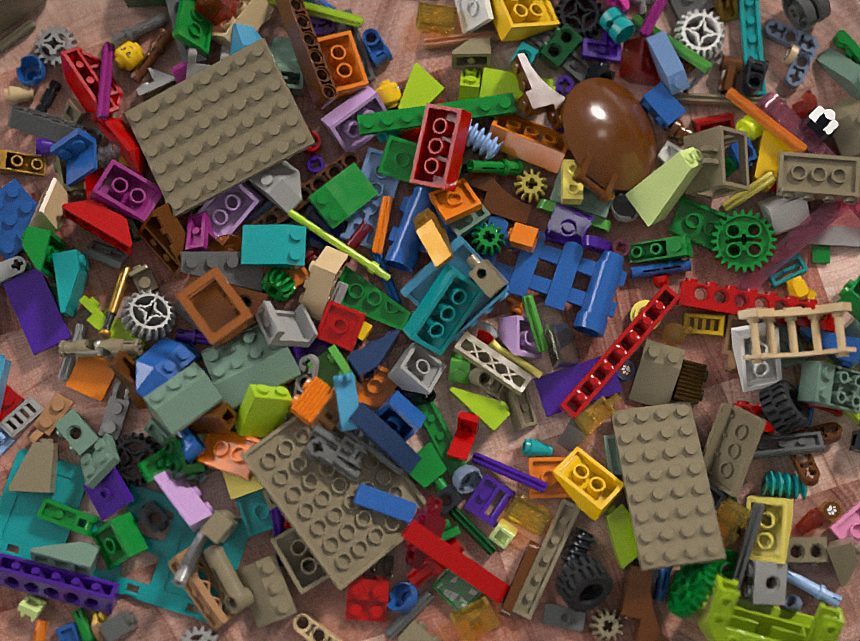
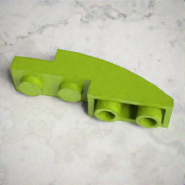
[79,295,150,350]

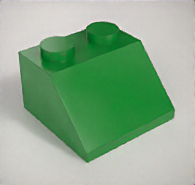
[92,512,148,571]

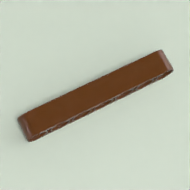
[275,0,337,109]
[250,151,360,225]

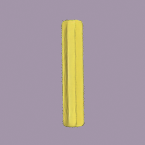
[722,171,776,212]

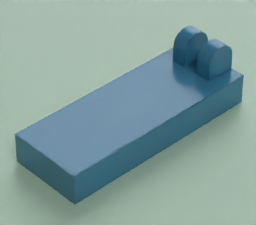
[333,373,359,431]

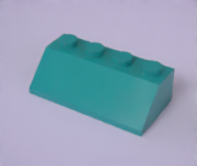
[402,263,484,356]

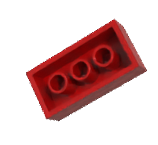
[410,103,472,192]

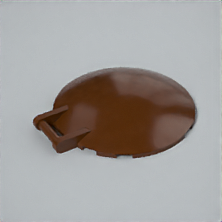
[561,77,657,203]

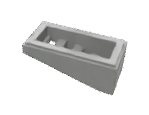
[0,396,44,439]

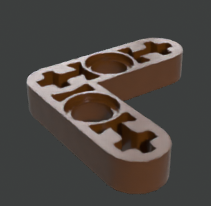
[789,422,843,486]

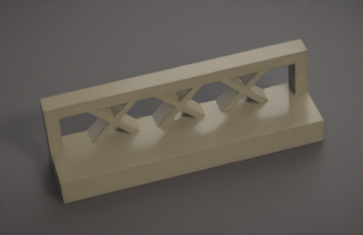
[453,331,533,396]

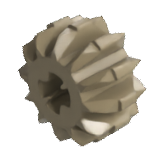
[589,607,625,641]

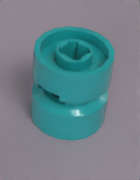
[599,6,636,44]

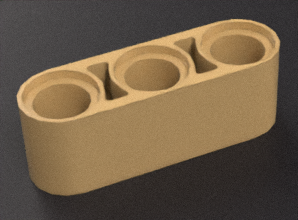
[293,613,342,641]

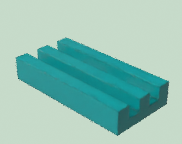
[763,253,808,289]

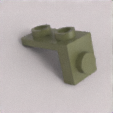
[53,155,86,198]

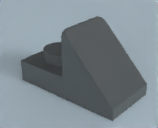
[557,411,595,452]

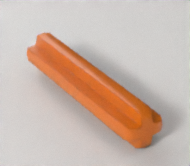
[372,196,393,254]

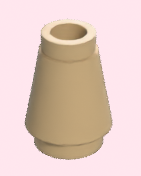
[4,86,35,105]

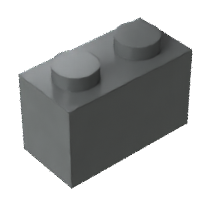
[98,609,139,641]

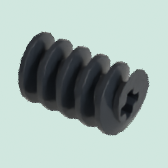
[558,527,598,567]

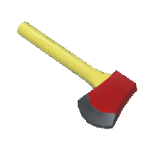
[476,322,543,379]

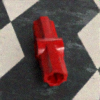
[406,537,465,589]

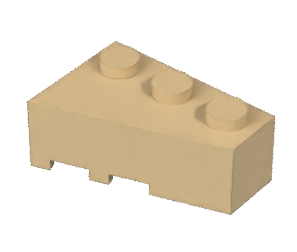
[298,246,348,321]

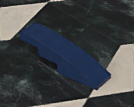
[348,403,422,475]

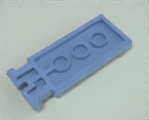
[340,147,400,249]

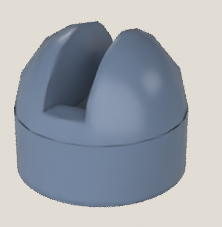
[784,594,803,612]

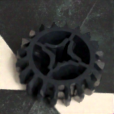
[554,0,604,41]
[115,432,161,487]

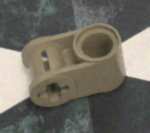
[469,367,505,400]

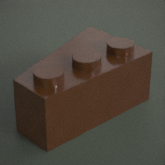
[137,202,187,278]

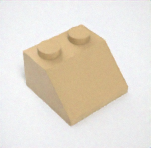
[29,178,70,233]

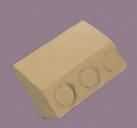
[211,0,274,51]

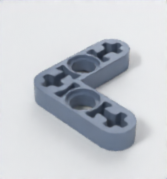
[764,20,819,89]

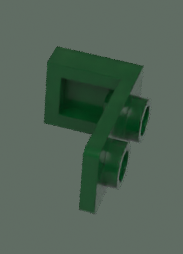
[164,434,205,481]

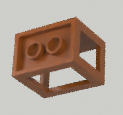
[176,266,256,351]

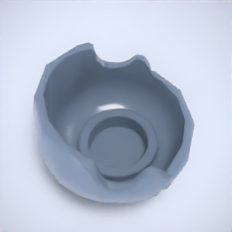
[452,464,483,494]

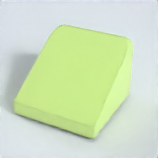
[488,518,518,550]

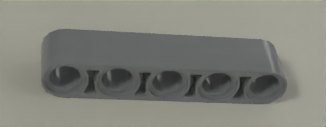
[7,105,102,153]

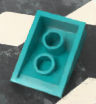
[240,224,306,270]
[52,249,91,319]

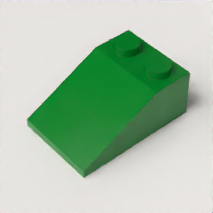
[307,162,378,230]

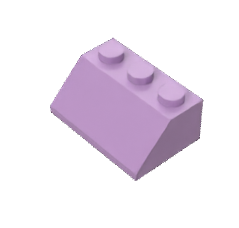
[321,85,388,153]
[154,469,214,533]

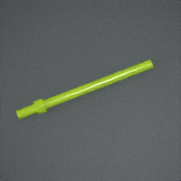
[287,209,392,282]

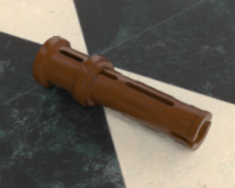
[129,28,175,84]

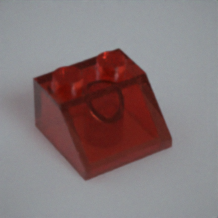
[619,37,660,87]

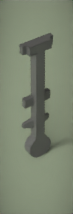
[683,51,724,93]

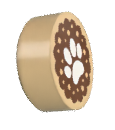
[782,44,799,65]

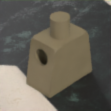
[465,253,509,298]

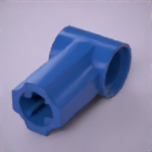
[177,426,207,463]

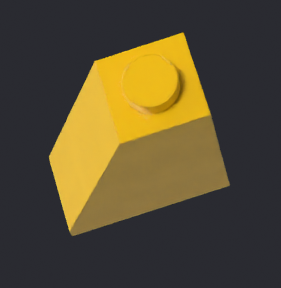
[750,129,795,193]

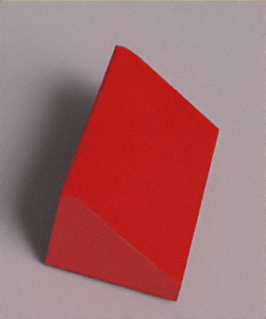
[692,112,735,136]

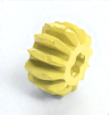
[514,169,548,203]

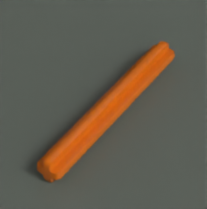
[725,88,807,153]

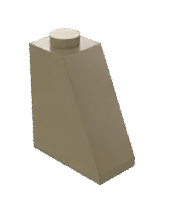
[8,439,59,493]

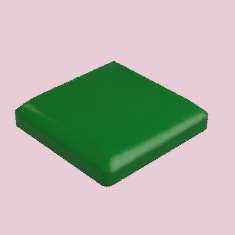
[812,245,830,264]

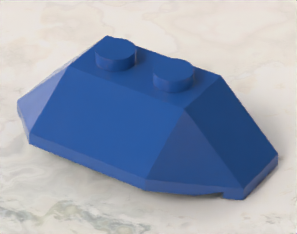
[135,338,203,399]

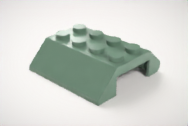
[201,325,302,410]

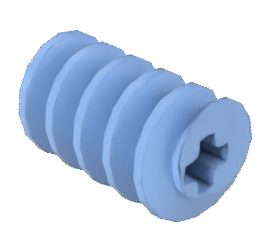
[466,119,504,161]

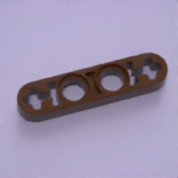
[499,540,540,618]

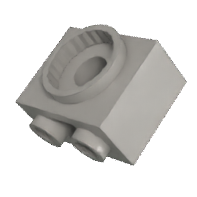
[744,559,788,605]

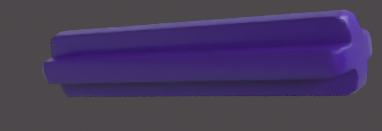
[270,507,285,567]

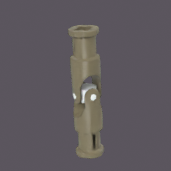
[59,339,143,358]

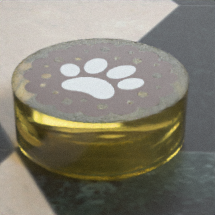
[820,500,842,521]

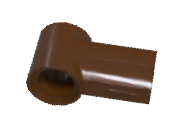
[717,55,743,95]

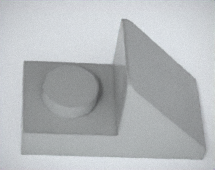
[136,68,177,102]

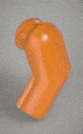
[505,294,523,316]

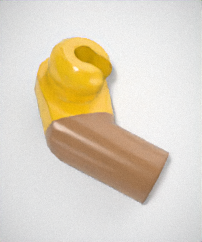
[91,611,108,641]

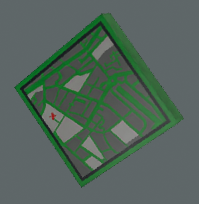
[432,569,482,615]

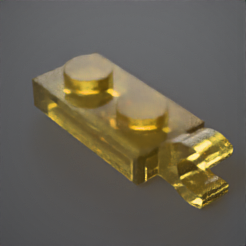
[574,393,621,436]

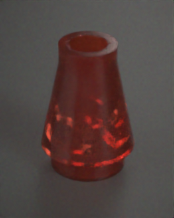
[794,507,827,535]

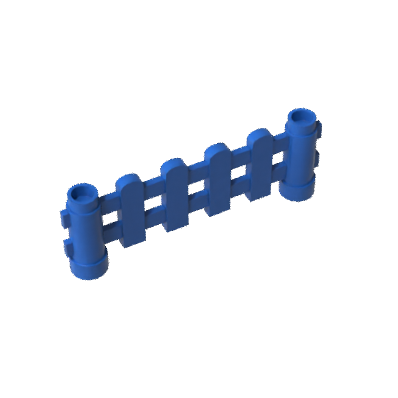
[384,186,627,338]

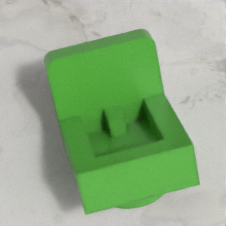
[448,352,471,384]

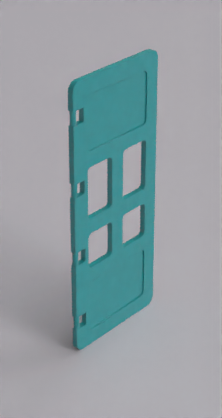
[0,449,248,623]

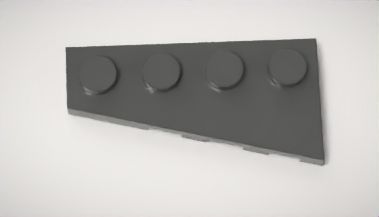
[181,252,262,291]

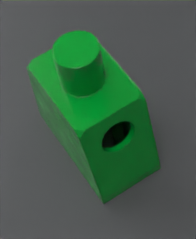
[409,441,448,492]

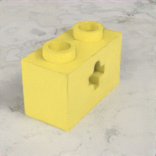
[561,159,583,205]

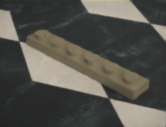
[512,498,580,620]

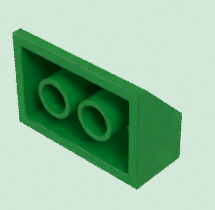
[21,226,67,281]

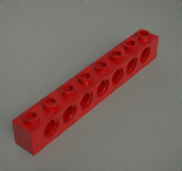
[676,278,836,333]
[558,284,680,420]

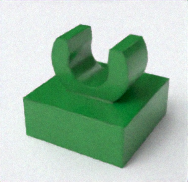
[442,519,461,541]

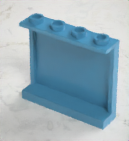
[400,234,509,343]

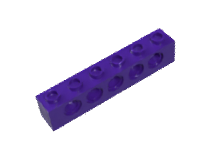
[0,552,120,615]

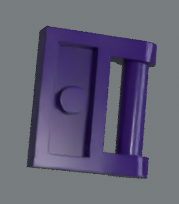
[464,473,516,528]

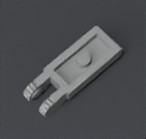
[98,381,131,440]

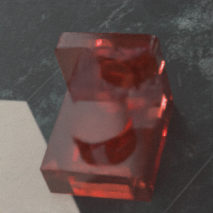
[788,90,817,120]

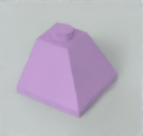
[498,315,543,359]

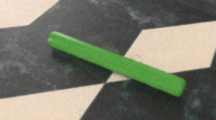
[631,14,712,73]

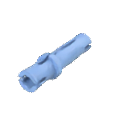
[787,568,842,608]

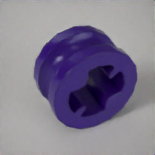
[307,155,325,175]

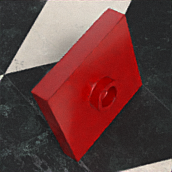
[316,300,367,352]

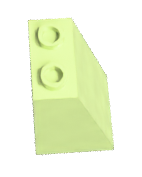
[625,147,703,227]

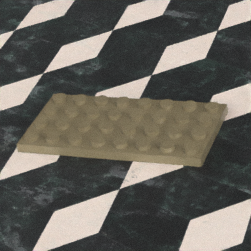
[610,401,726,571]

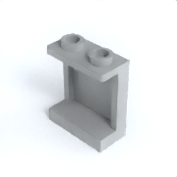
[254,301,318,347]

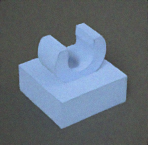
[0,427,17,456]

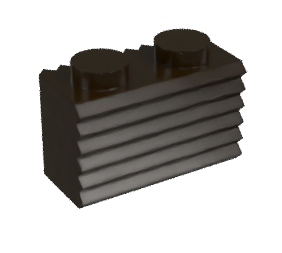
[671,359,709,405]

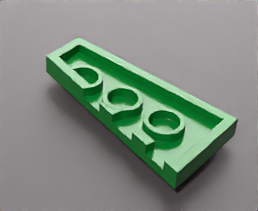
[339,265,412,332]

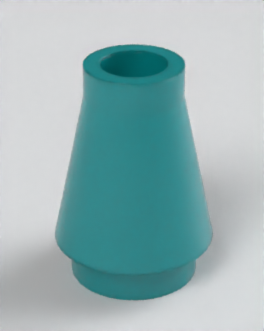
[522,438,553,458]

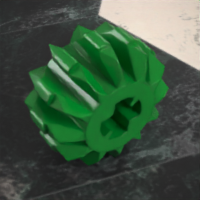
[471,222,505,256]
[261,268,296,303]

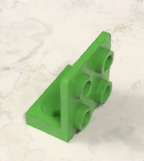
[303,344,357,388]

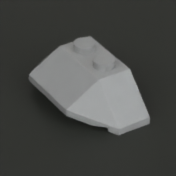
[246,161,303,214]

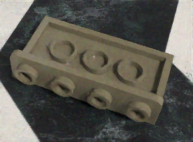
[776,151,860,204]
[702,403,767,497]

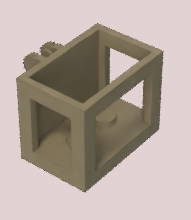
[684,125,750,200]

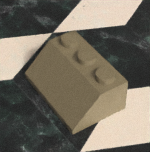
[236,554,297,628]

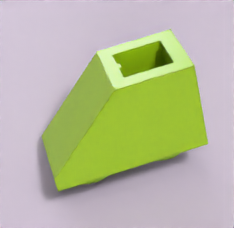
[458,69,481,101]

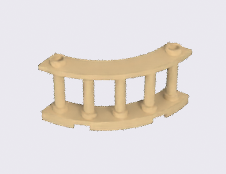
[738,302,857,364]

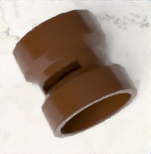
[667,119,694,146]

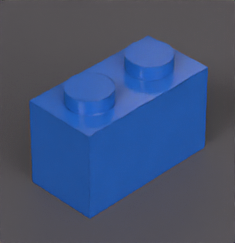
[640,82,686,131]

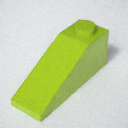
[449,387,511,432]

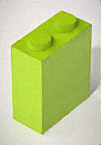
[234,384,292,438]

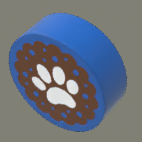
[616,360,636,381]

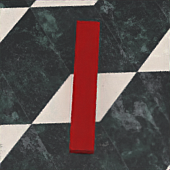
[401,519,510,603]

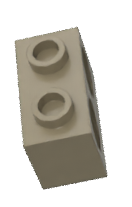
[786,537,828,566]

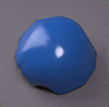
[16,55,46,87]
[387,582,418,613]

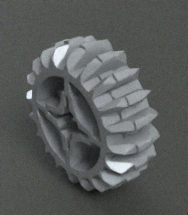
[120,289,176,342]

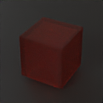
[194,0,239,26]

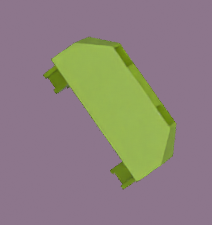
[697,575,845,641]

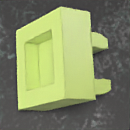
[17,593,47,622]

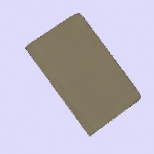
[504,387,538,431]

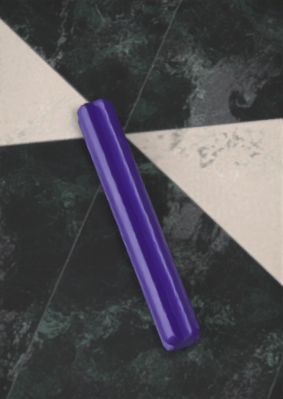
[471,452,548,493]

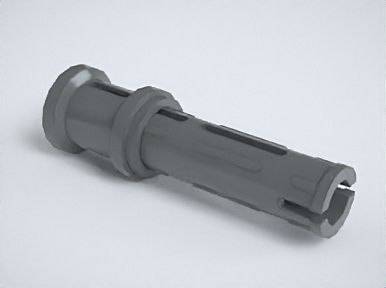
[109,12,168,49]

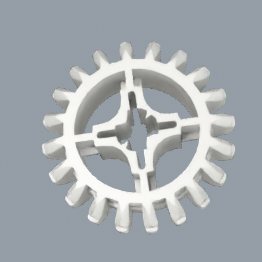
[673,9,726,59]

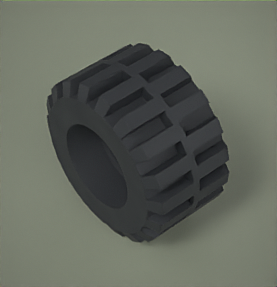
[759,379,809,436]
[555,556,613,613]

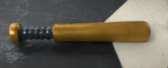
[98,265,132,338]

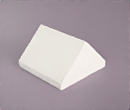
[757,195,811,236]

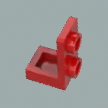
[447,411,480,462]

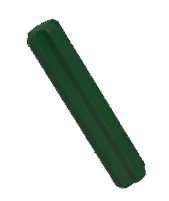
[449,506,497,555]

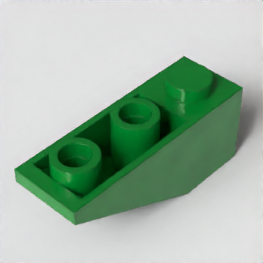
[627,235,693,264]

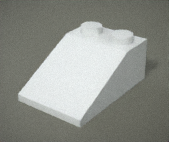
[731,322,782,392]

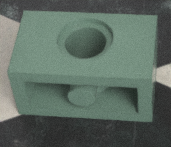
[54,409,101,456]

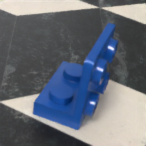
[50,128,97,187]

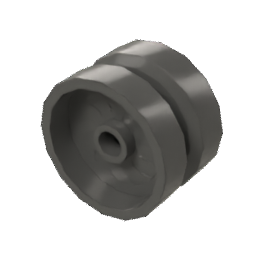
[782,0,831,32]

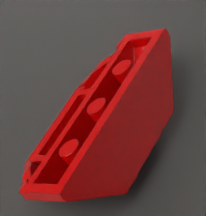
[60,46,123,115]
[91,116,148,178]
[62,199,133,256]

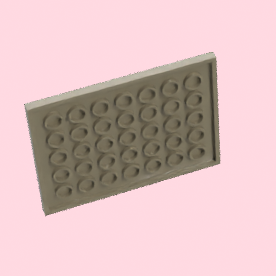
[124,38,316,217]
[240,387,426,591]

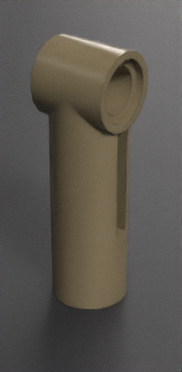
[202,543,254,614]

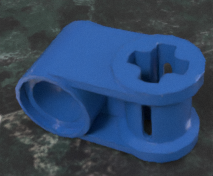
[362,28,393,68]

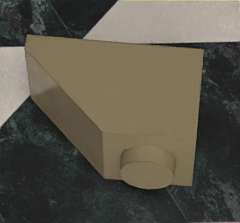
[452,38,491,69]
[827,536,860,587]

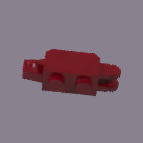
[405,496,447,570]

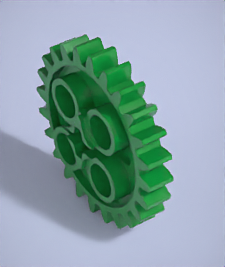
[711,209,777,274]
[666,562,717,619]

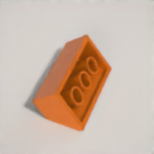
[489,114,567,173]

